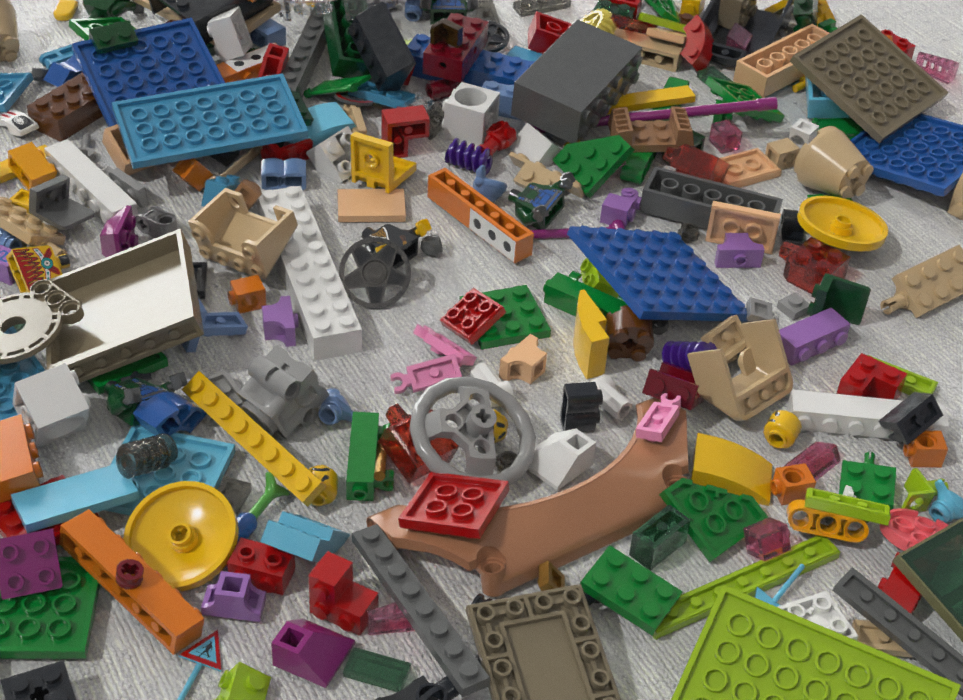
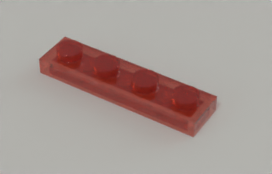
[611,14,658,34]

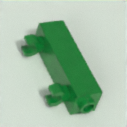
[543,271,627,317]
[346,412,397,501]

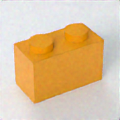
[8,142,57,191]

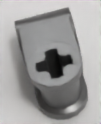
[136,205,178,238]

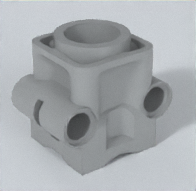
[236,344,330,439]

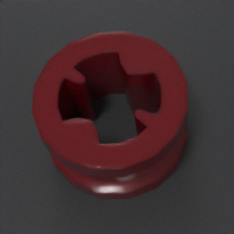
[115,559,144,589]

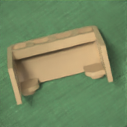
[687,319,793,421]

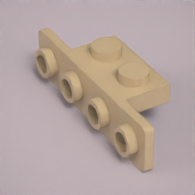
[509,151,584,198]
[701,314,747,363]

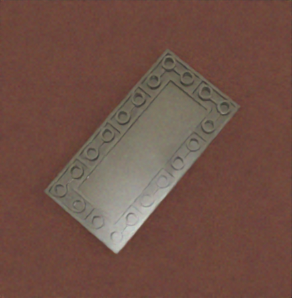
[465,584,621,700]

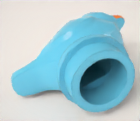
[929,479,963,523]

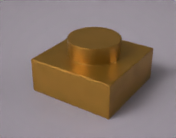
[538,561,565,591]

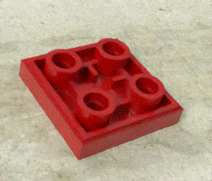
[440,287,506,345]

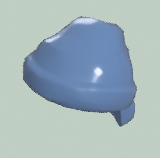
[473,165,507,203]

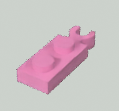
[413,324,477,367]
[390,354,462,394]
[636,393,681,442]

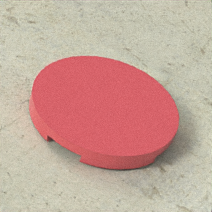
[880,508,963,563]

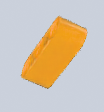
[787,499,869,542]

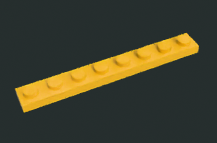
[181,371,326,507]

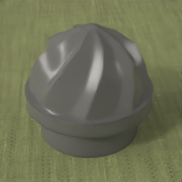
[420,233,443,256]

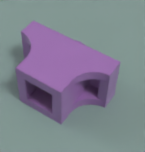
[714,233,765,268]
[262,296,299,347]
[201,571,266,622]

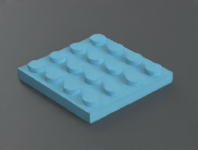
[105,425,236,516]

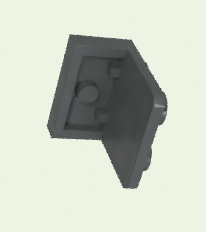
[29,174,95,231]

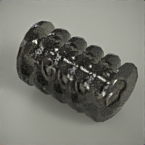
[116,433,178,479]

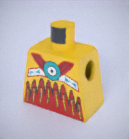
[6,245,70,293]

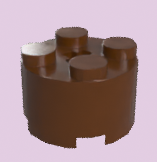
[605,305,654,362]

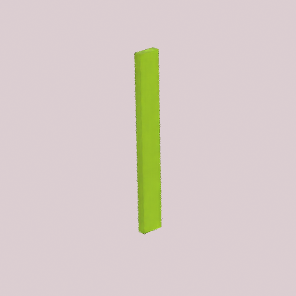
[652,535,840,640]

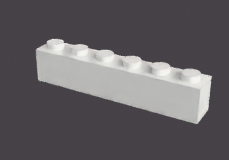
[44,139,138,224]
[787,389,949,439]

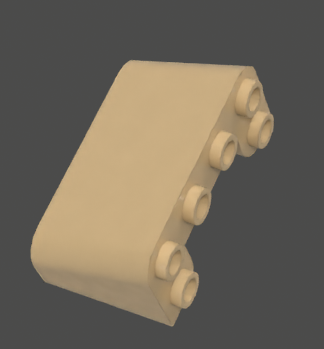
[188,188,298,279]

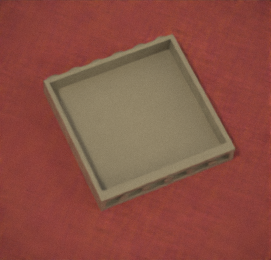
[44,229,204,383]

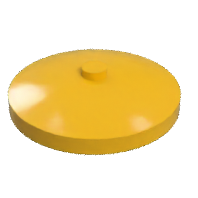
[797,196,888,252]
[123,481,239,592]

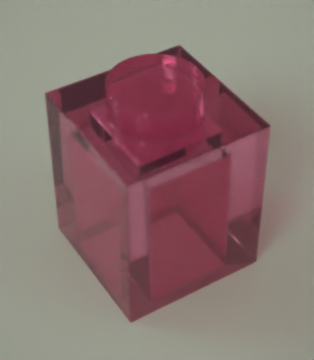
[709,119,743,154]
[743,517,791,561]

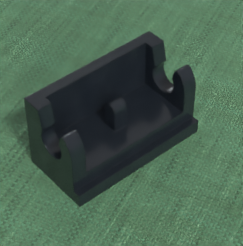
[879,392,943,445]

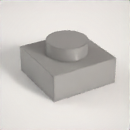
[777,293,810,321]
[746,297,773,322]

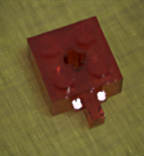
[663,144,730,183]
[779,237,850,294]
[379,403,459,483]

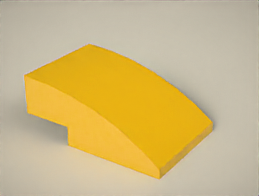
[573,290,610,379]
[691,433,772,506]

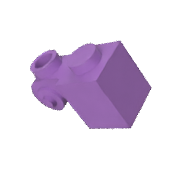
[600,188,642,229]

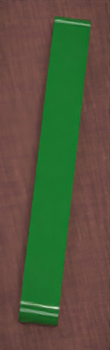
[620,76,690,185]

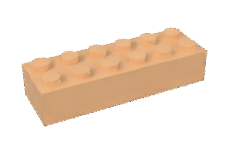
[733,24,829,98]

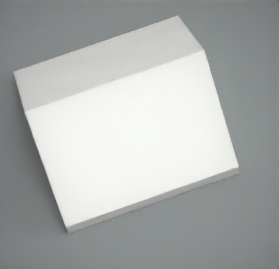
[509,123,562,166]

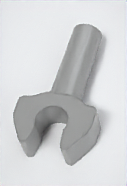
[78,133,96,162]

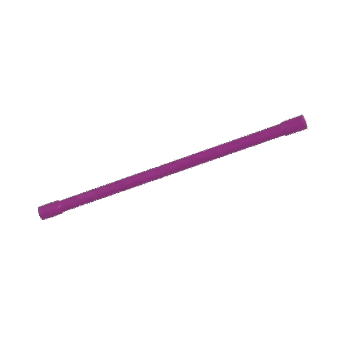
[525,97,778,133]

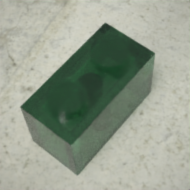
[629,504,691,571]

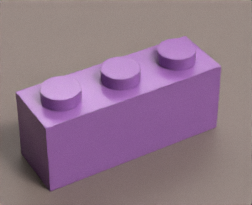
[779,308,851,366]

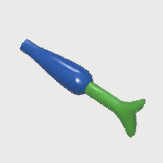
[237,472,290,543]

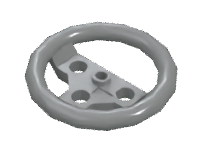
[409,376,536,485]

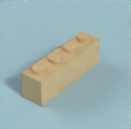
[614,28,685,72]

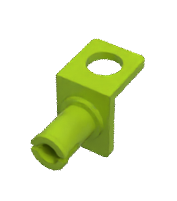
[901,468,949,512]

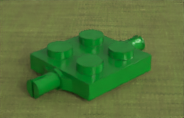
[839,452,896,523]

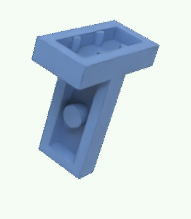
[181,298,248,352]

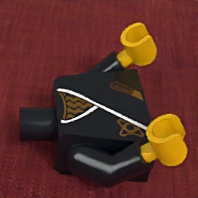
[362,219,432,269]

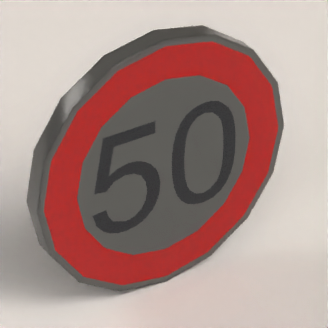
[334,91,374,109]

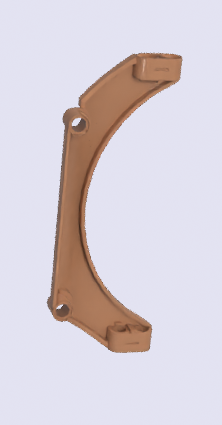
[366,397,689,597]

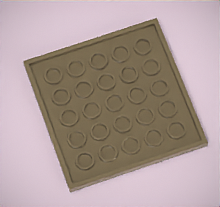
[790,14,949,143]

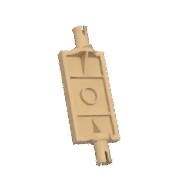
[0,197,68,256]
[880,244,963,318]

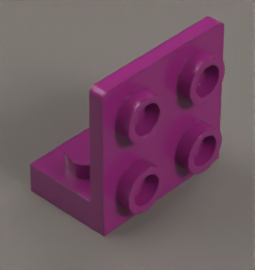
[0,528,63,599]

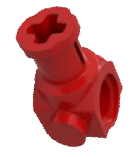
[476,121,517,157]

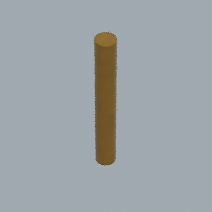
[374,440,388,481]

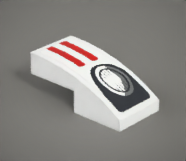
[0,109,39,136]

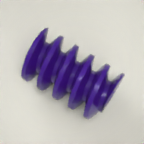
[445,138,493,175]
[662,341,717,371]

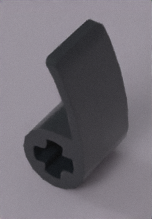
[781,209,805,244]

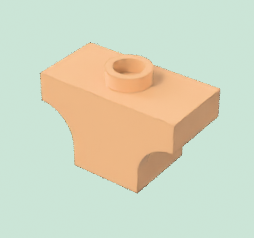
[499,334,547,384]

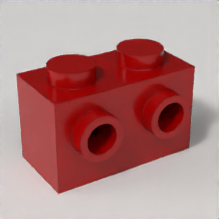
[227,538,296,596]

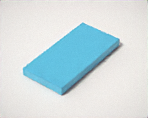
[11,462,140,533]

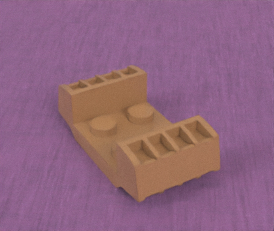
[608,106,694,152]

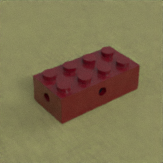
[423,13,489,82]

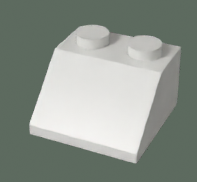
[207,6,253,62]

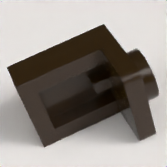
[430,18,463,48]

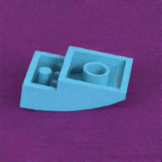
[288,102,356,147]
[260,511,350,562]

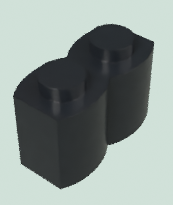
[560,382,603,432]

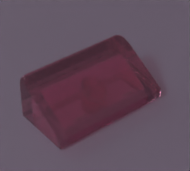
[726,23,753,50]
[785,441,840,481]

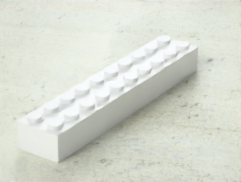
[257,186,362,361]

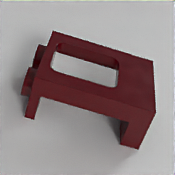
[642,362,704,411]

